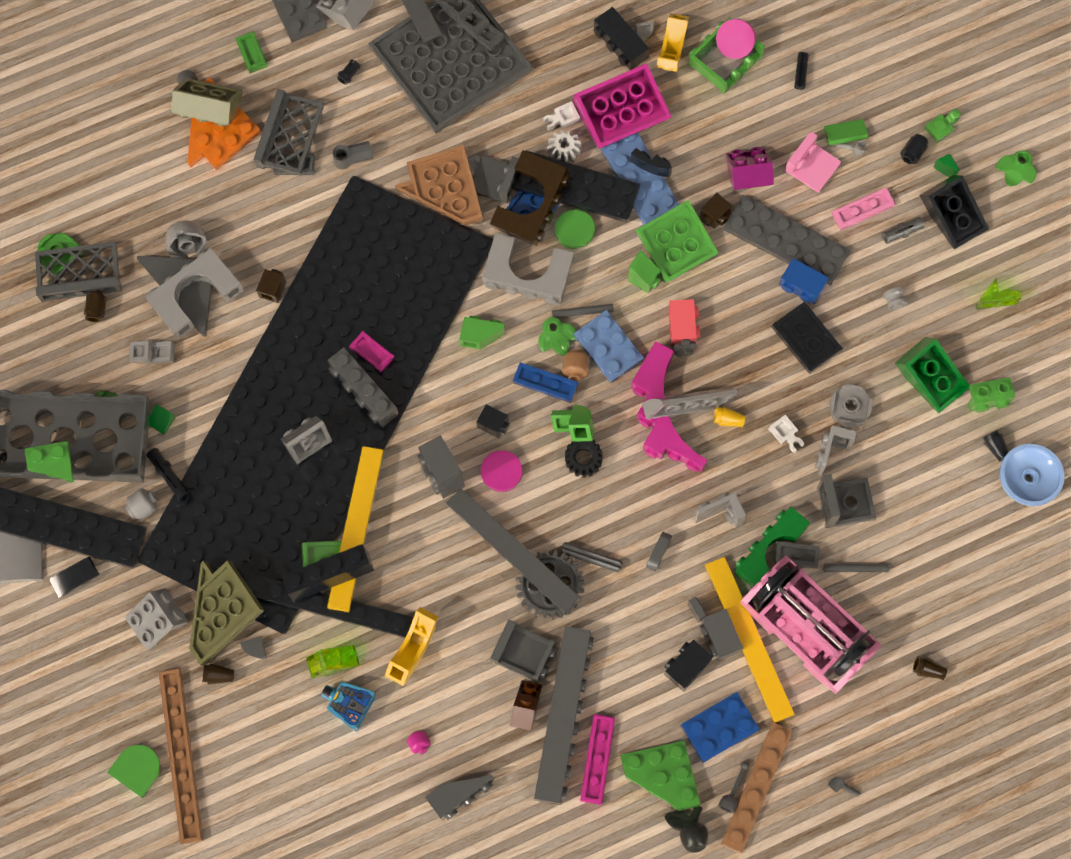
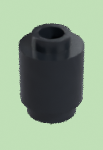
[900,134,928,164]

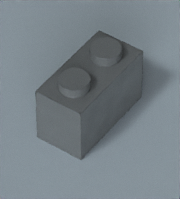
[699,609,743,661]

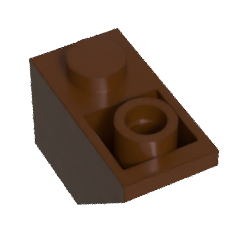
[510,680,542,731]

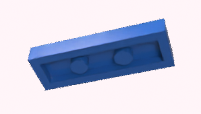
[513,362,578,403]

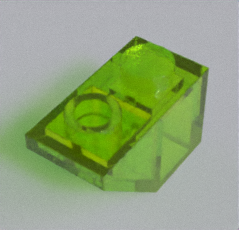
[306,645,360,678]

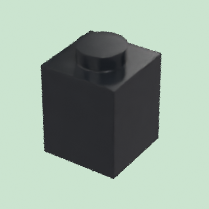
[476,404,510,438]

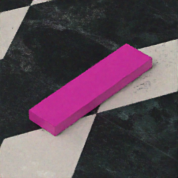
[580,714,615,805]

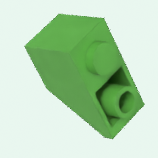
[459,316,505,350]

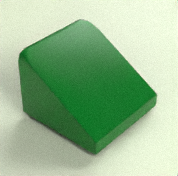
[933,154,960,177]
[149,404,176,435]

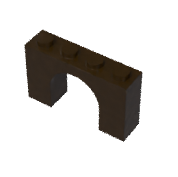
[490,150,570,246]

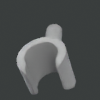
[837,140,867,156]

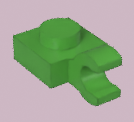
[924,108,961,143]

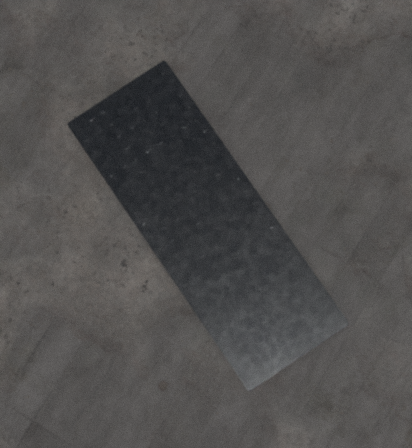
[138,176,493,634]

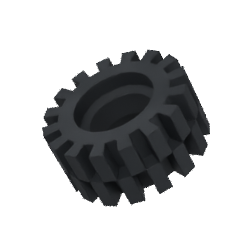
[565,440,603,478]

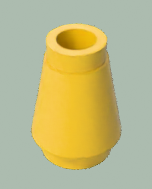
[713,406,745,427]

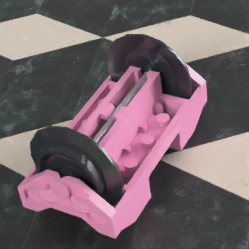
[740,555,882,694]

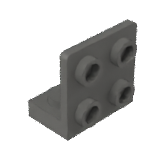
[474,156,519,204]

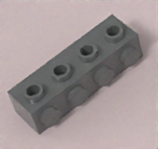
[328,347,399,427]

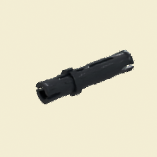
[146,448,191,502]

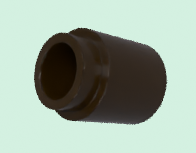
[84,291,107,322]

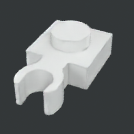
[543,101,580,131]
[768,415,804,453]

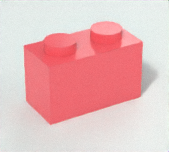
[668,299,700,346]

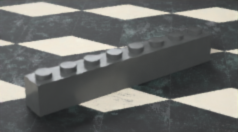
[534,626,594,805]

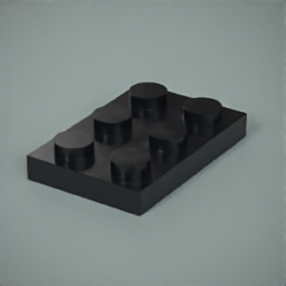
[771,301,843,374]

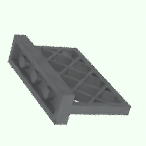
[253,89,324,175]
[35,241,122,302]

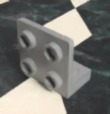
[694,493,746,528]

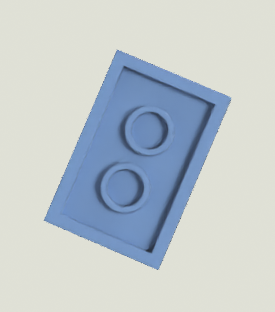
[573,310,644,384]

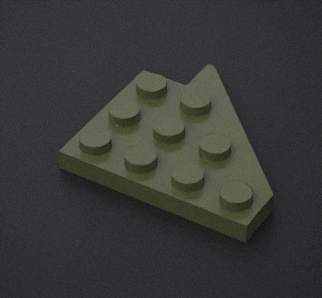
[189,561,264,666]

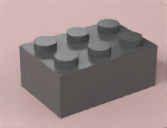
[417,435,465,499]

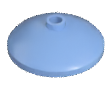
[999,444,1064,506]

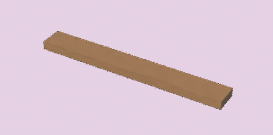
[159,668,204,845]

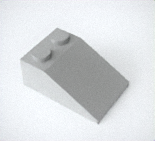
[281,416,332,464]

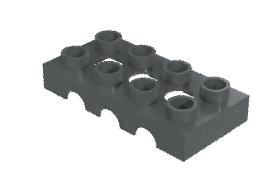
[0,390,151,483]

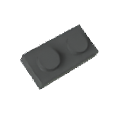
[775,541,820,569]

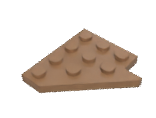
[395,145,484,225]

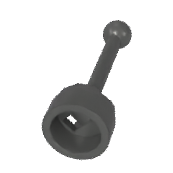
[718,761,749,813]

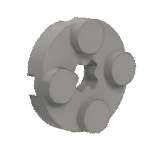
[829,385,872,427]

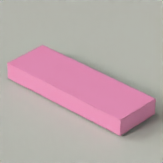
[832,187,896,230]

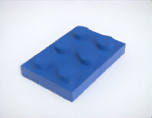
[681,692,760,763]

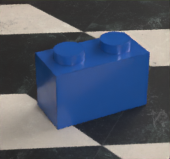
[779,258,829,305]

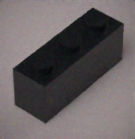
[593,7,650,70]

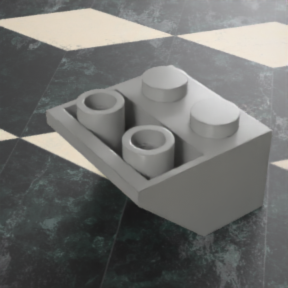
[316,0,376,30]

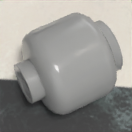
[125,488,158,520]

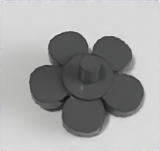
[673,339,697,357]

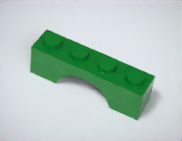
[735,506,811,588]

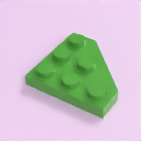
[620,741,700,811]

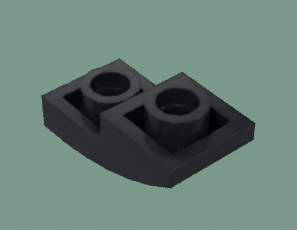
[630,148,672,178]
[49,557,100,597]

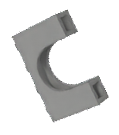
[482,233,574,304]
[145,248,244,339]

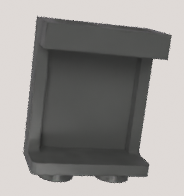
[490,619,558,683]

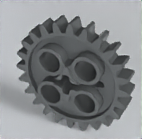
[515,550,585,620]

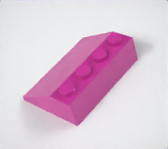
[572,63,671,149]

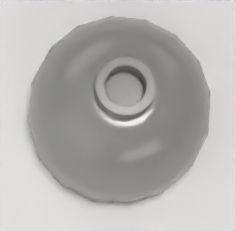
[165,220,207,259]

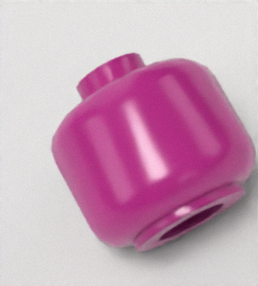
[407,731,431,754]

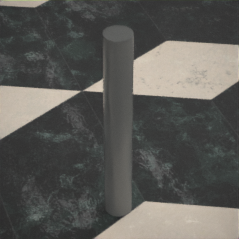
[552,304,614,318]
[824,564,889,572]

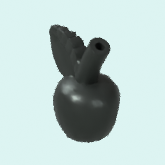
[665,806,708,853]

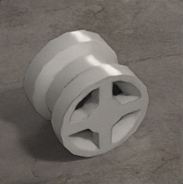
[883,287,908,310]

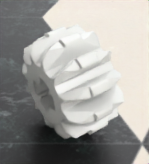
[547,129,581,162]

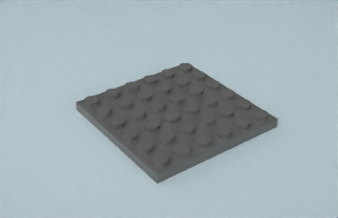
[368,0,533,134]

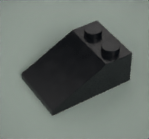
[920,175,989,249]

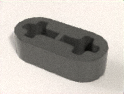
[646,531,672,572]

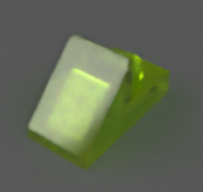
[976,278,1021,310]

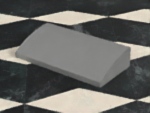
[642,388,737,419]
[0,532,43,584]

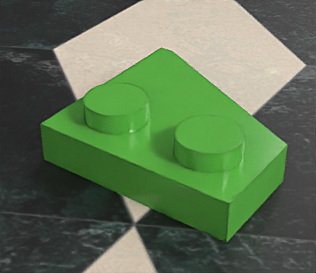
[25,441,74,483]

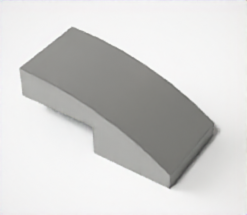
[129,340,175,364]

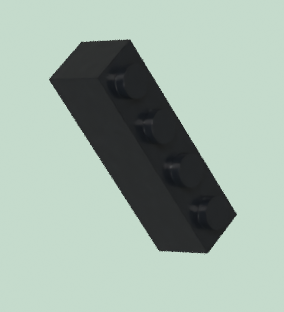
[282,544,374,602]

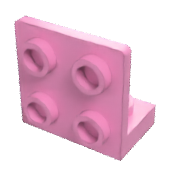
[785,132,841,192]

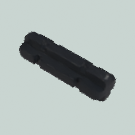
[794,52,809,90]

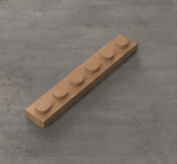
[721,722,793,853]

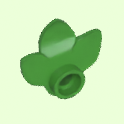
[996,150,1036,187]
[538,317,577,356]

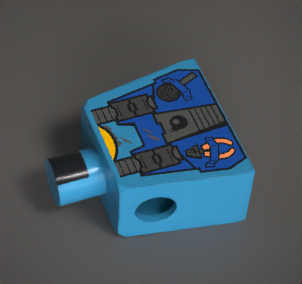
[321,682,376,732]

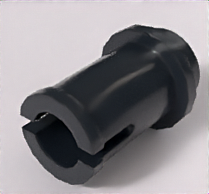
[337,59,361,85]

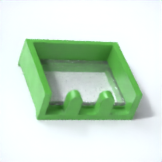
[689,17,765,95]

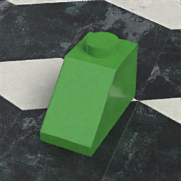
[628,250,661,294]

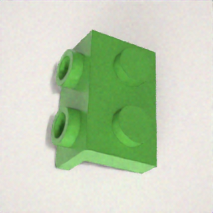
[968,377,1015,413]

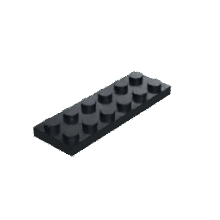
[513,150,640,223]

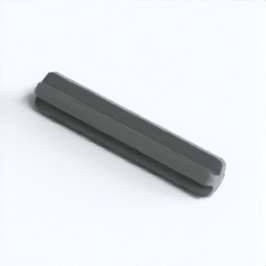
[561,542,622,572]

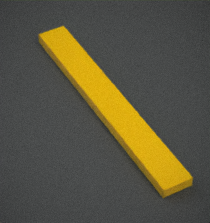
[327,446,384,612]
[705,557,795,723]

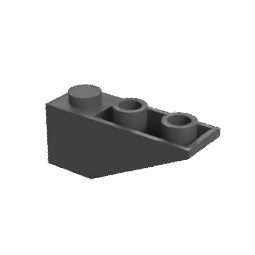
[425,775,495,820]

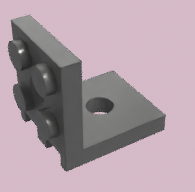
[817,474,876,528]

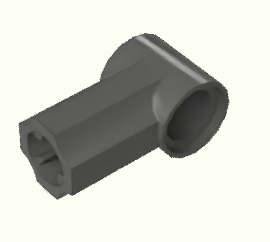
[333,141,373,170]

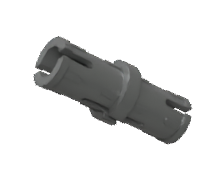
[882,217,924,244]

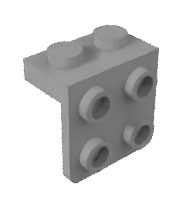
[815,425,857,475]
[126,588,189,650]

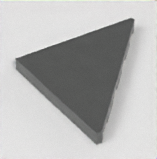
[137,256,212,337]

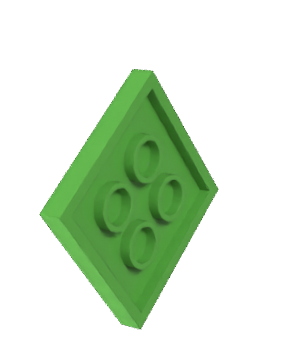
[635,200,718,283]

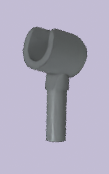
[828,778,860,797]

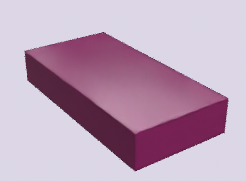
[349,331,394,373]

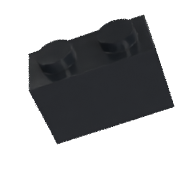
[664,639,713,692]

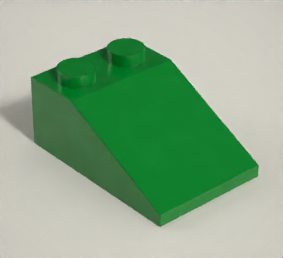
[895,337,969,413]

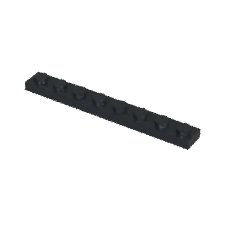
[245,573,413,638]

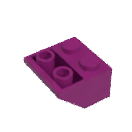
[726,147,774,190]

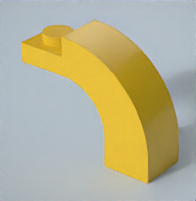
[657,13,689,72]
[385,607,439,686]

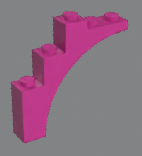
[631,341,707,472]

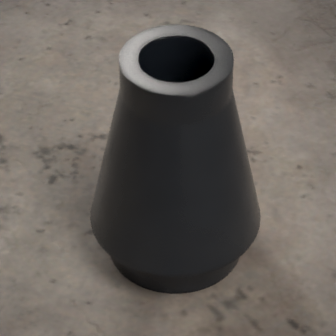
[983,429,1008,462]

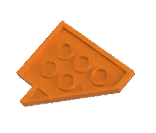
[187,77,261,170]

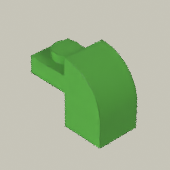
[551,405,595,442]

